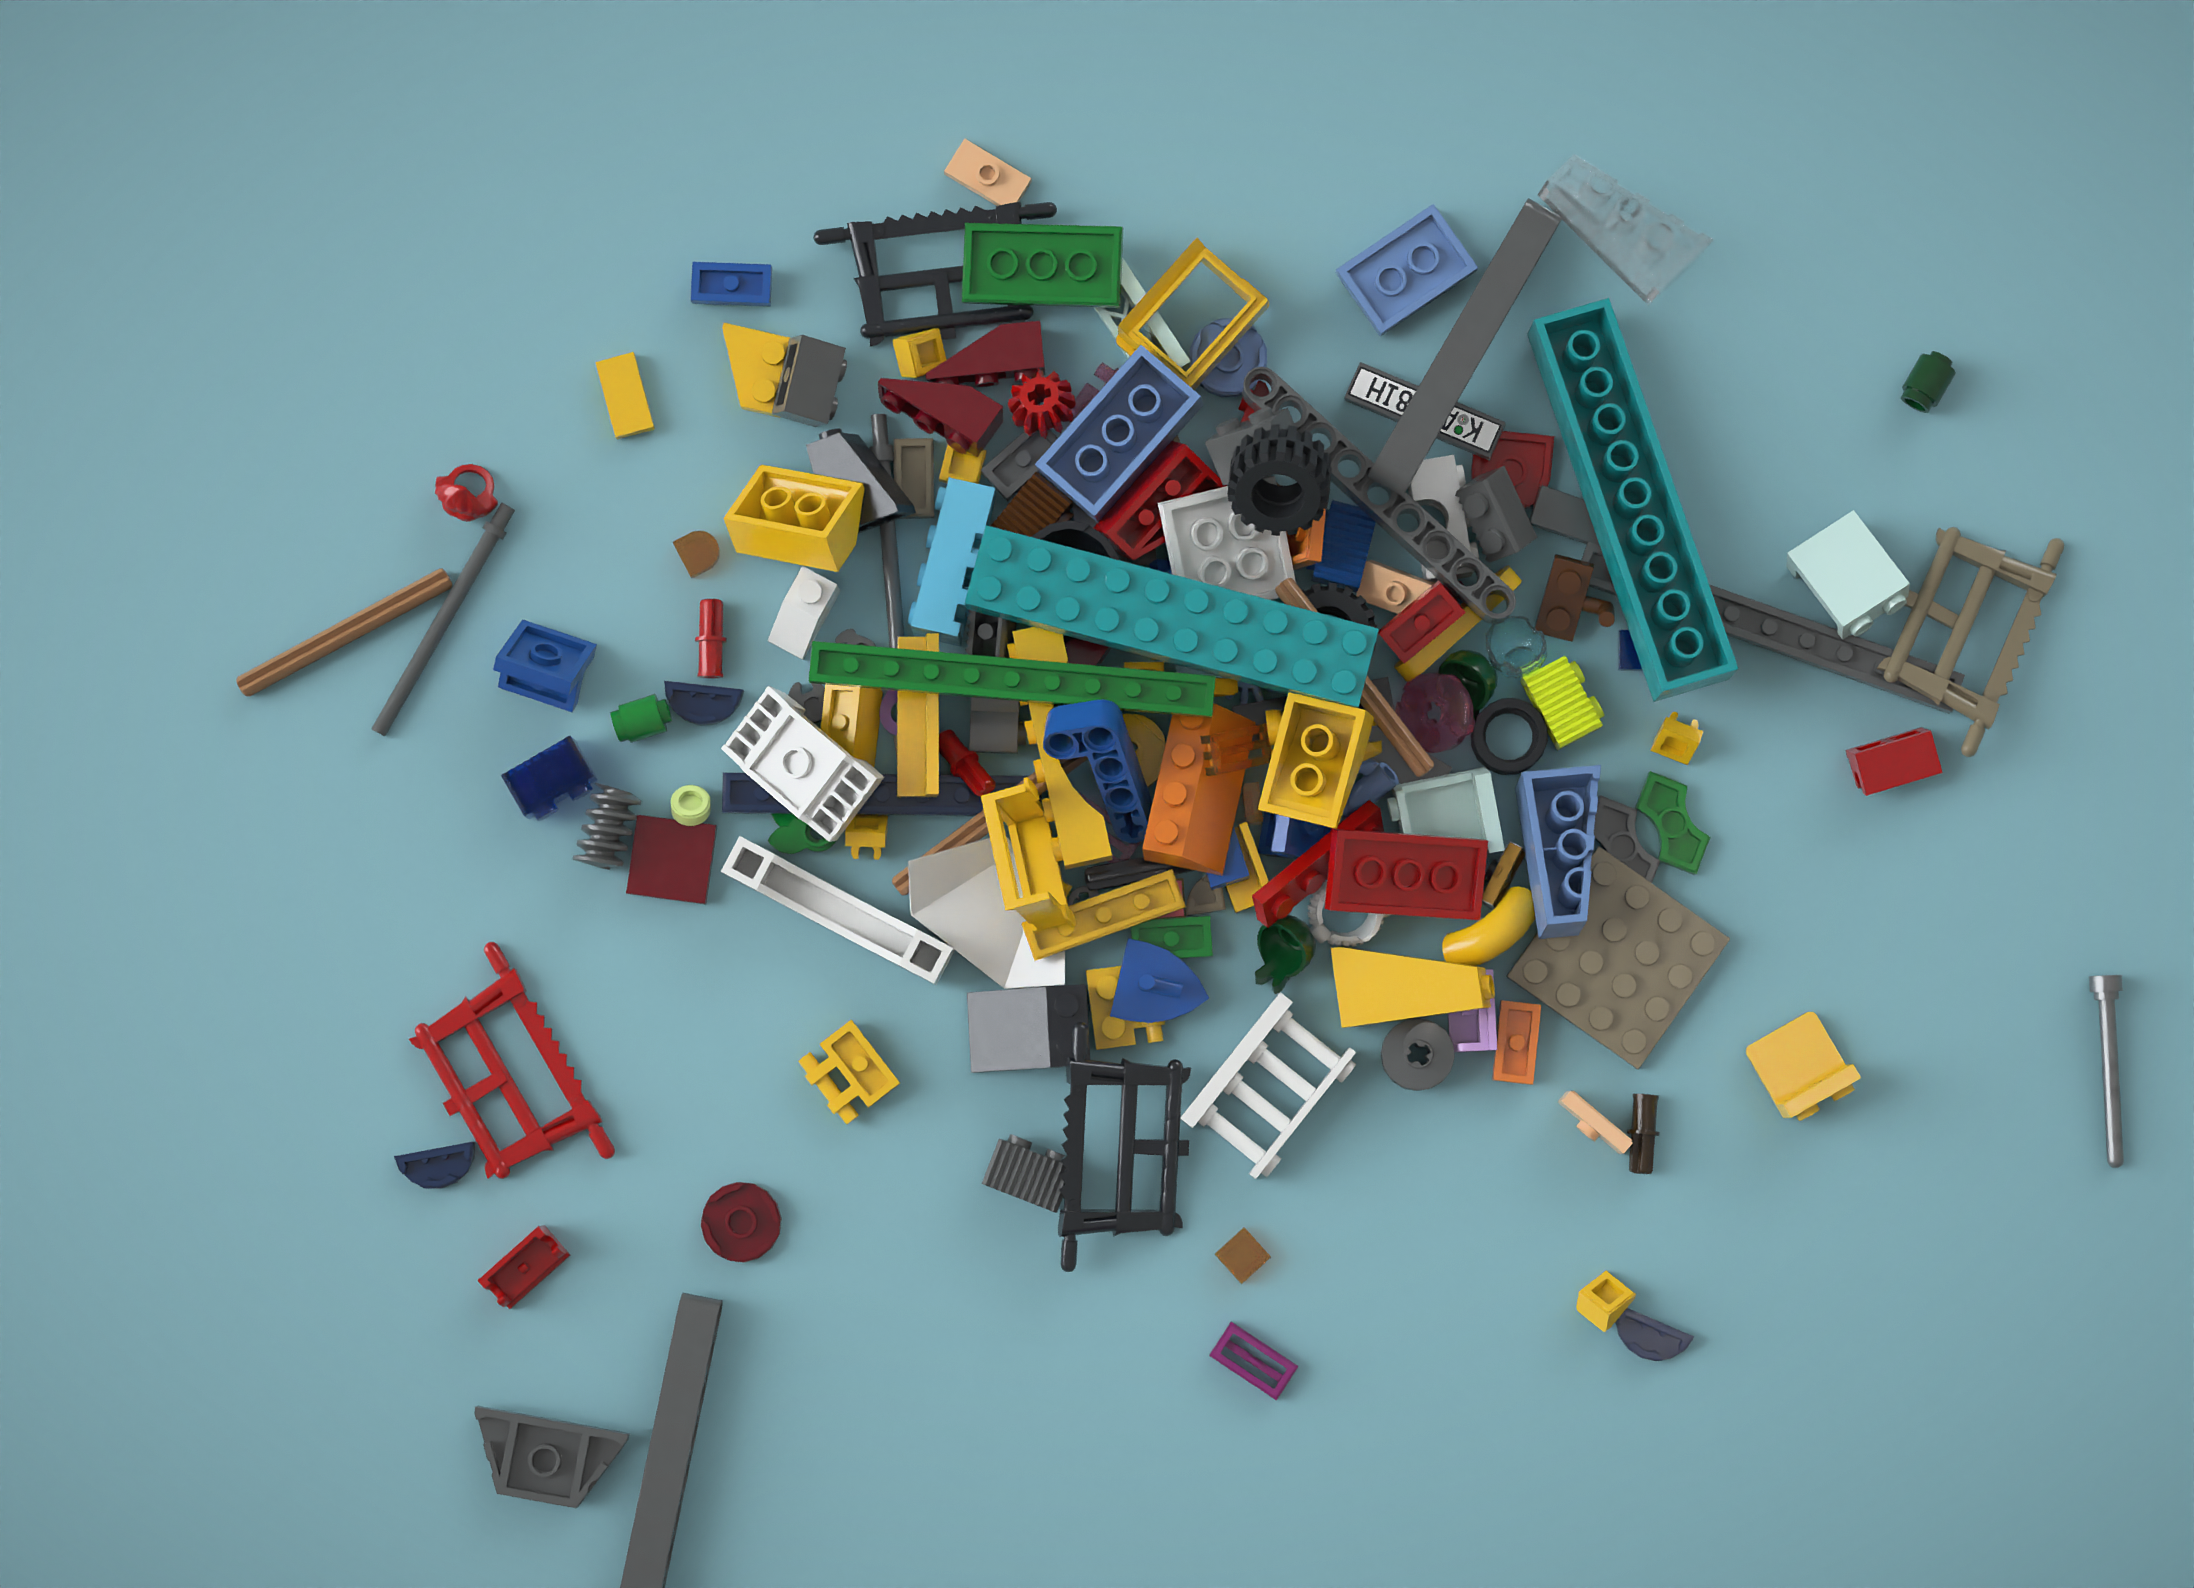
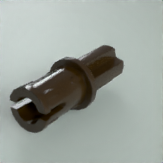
[1627,1093,1659,1174]

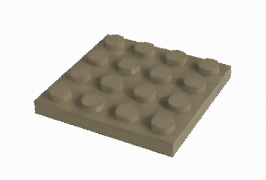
[1506,846,1730,1069]

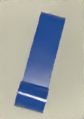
[1043,700,1152,843]

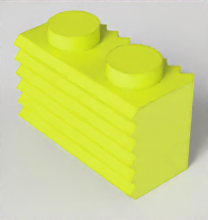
[1520,656,1604,751]

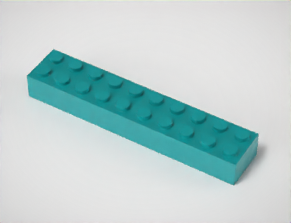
[1527,298,1738,702]
[965,525,1379,708]

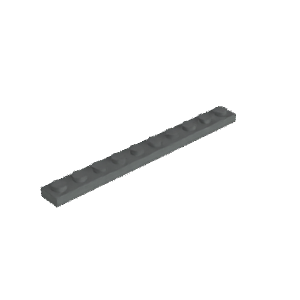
[1581,542,1965,714]

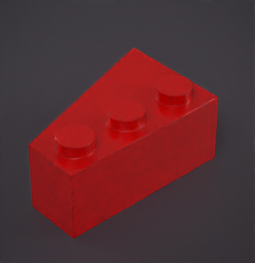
[1093,441,1227,560]

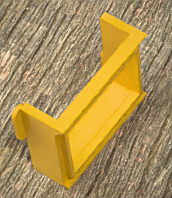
[1116,238,1269,390]
[981,777,1076,932]

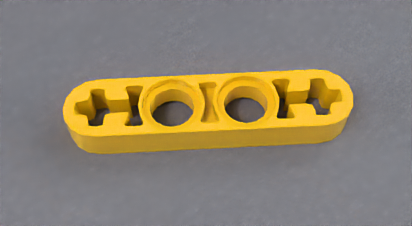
[1394,565,1522,683]

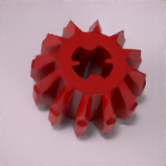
[1008,368,1076,439]

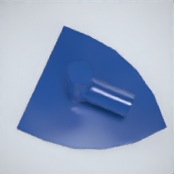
[1110,938,1209,1023]

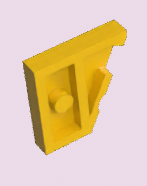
[722,323,790,418]

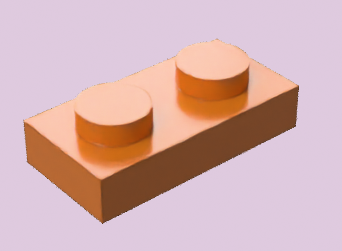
[1492,1000,1541,1085]

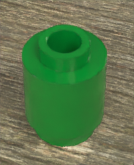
[610,694,672,743]

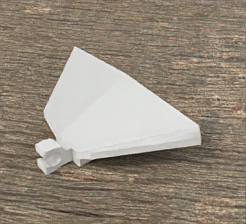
[908,836,1065,989]

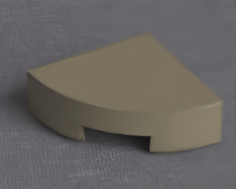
[1186,875,1226,916]

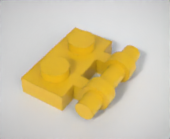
[1086,966,1165,1050]
[798,1020,900,1125]

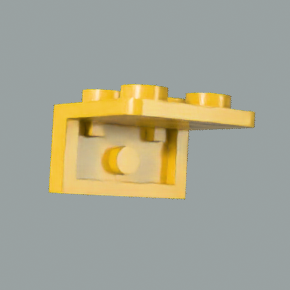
[1746,1012,1861,1121]

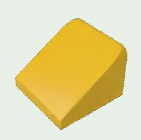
[893,328,947,378]
[1576,1271,1636,1332]

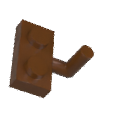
[1534,554,1615,642]

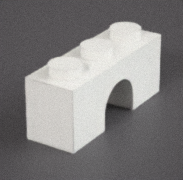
[1408,455,1479,583]

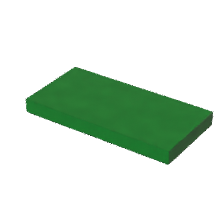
[962,223,1124,308]

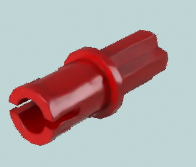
[695,599,727,678]
[939,729,996,797]

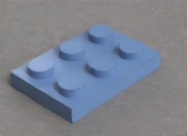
[1335,204,1478,336]

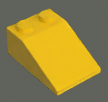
[1258,692,1374,829]

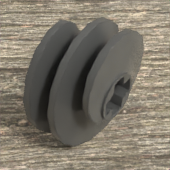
[1381,1018,1455,1091]

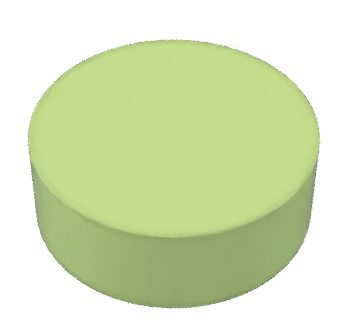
[671,785,711,826]

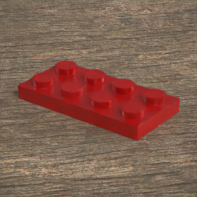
[1324,828,1488,920]

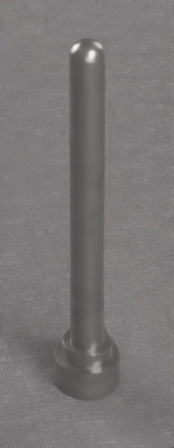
[2089,975,2124,1168]

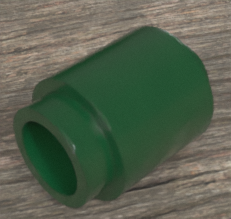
[1901,351,1956,413]

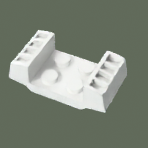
[721,686,884,842]

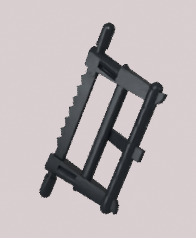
[813,202,1057,347]
[1058,1022,1191,1272]

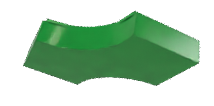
[1635,771,1711,875]

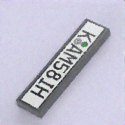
[1344,362,1506,461]

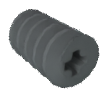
[572,783,642,870]

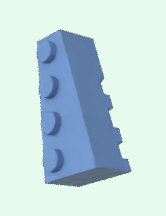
[1515,765,1601,939]

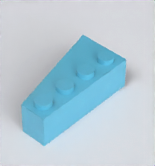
[908,477,997,647]

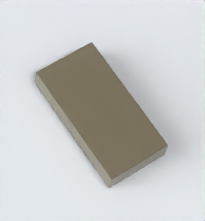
[894,438,934,519]

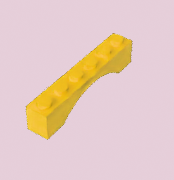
[1007,627,1112,870]

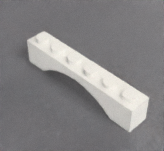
[721,836,955,985]

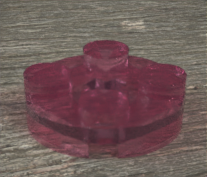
[1395,672,1475,753]

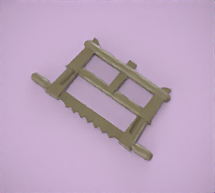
[1877,527,2064,757]

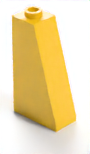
[1331,947,1495,1028]

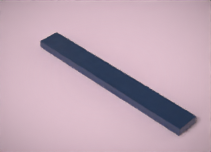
[722,772,1042,816]

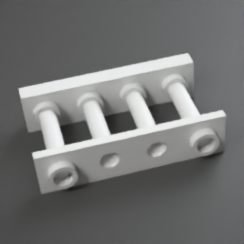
[1180,992,1356,1179]

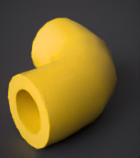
[1442,886,1536,966]

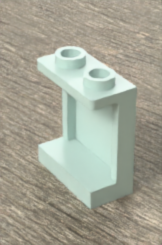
[1787,510,1910,639]
[1387,767,1505,853]

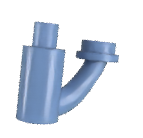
[1342,759,1399,818]

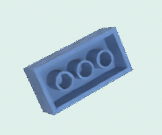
[1035,345,1203,523]

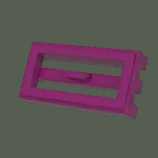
[1209,1322,1299,1401]

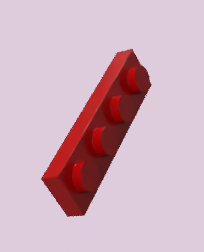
[1252,800,1384,928]

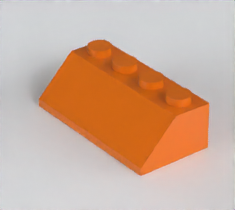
[1142,703,1256,876]

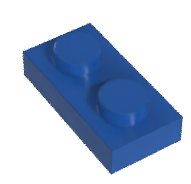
[691,262,772,307]

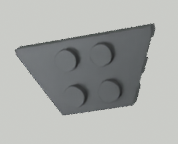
[474,1406,630,1508]

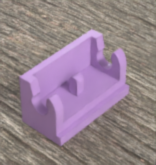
[1448,969,1497,1053]

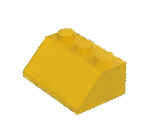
[723,465,864,572]

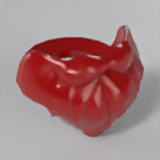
[435,464,498,522]

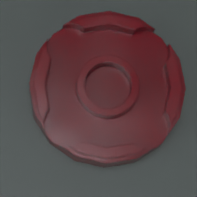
[701,1182,782,1262]

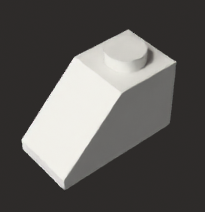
[768,566,841,660]

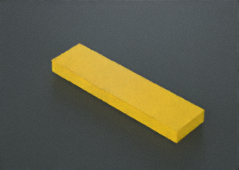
[1021,869,1186,961]

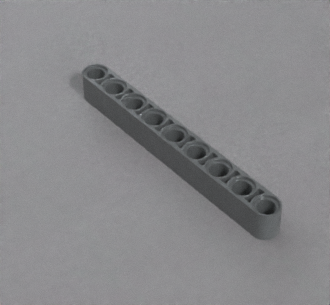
[1367,198,1563,497]
[1242,367,1516,624]
[620,1293,723,1588]

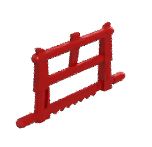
[409,942,615,1179]

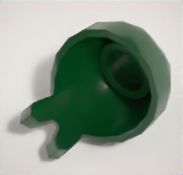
[1438,650,1498,730]
[1255,915,1316,994]

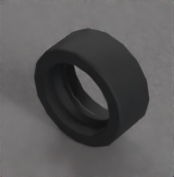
[1470,698,1548,775]

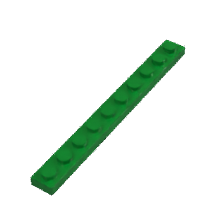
[808,641,1216,718]

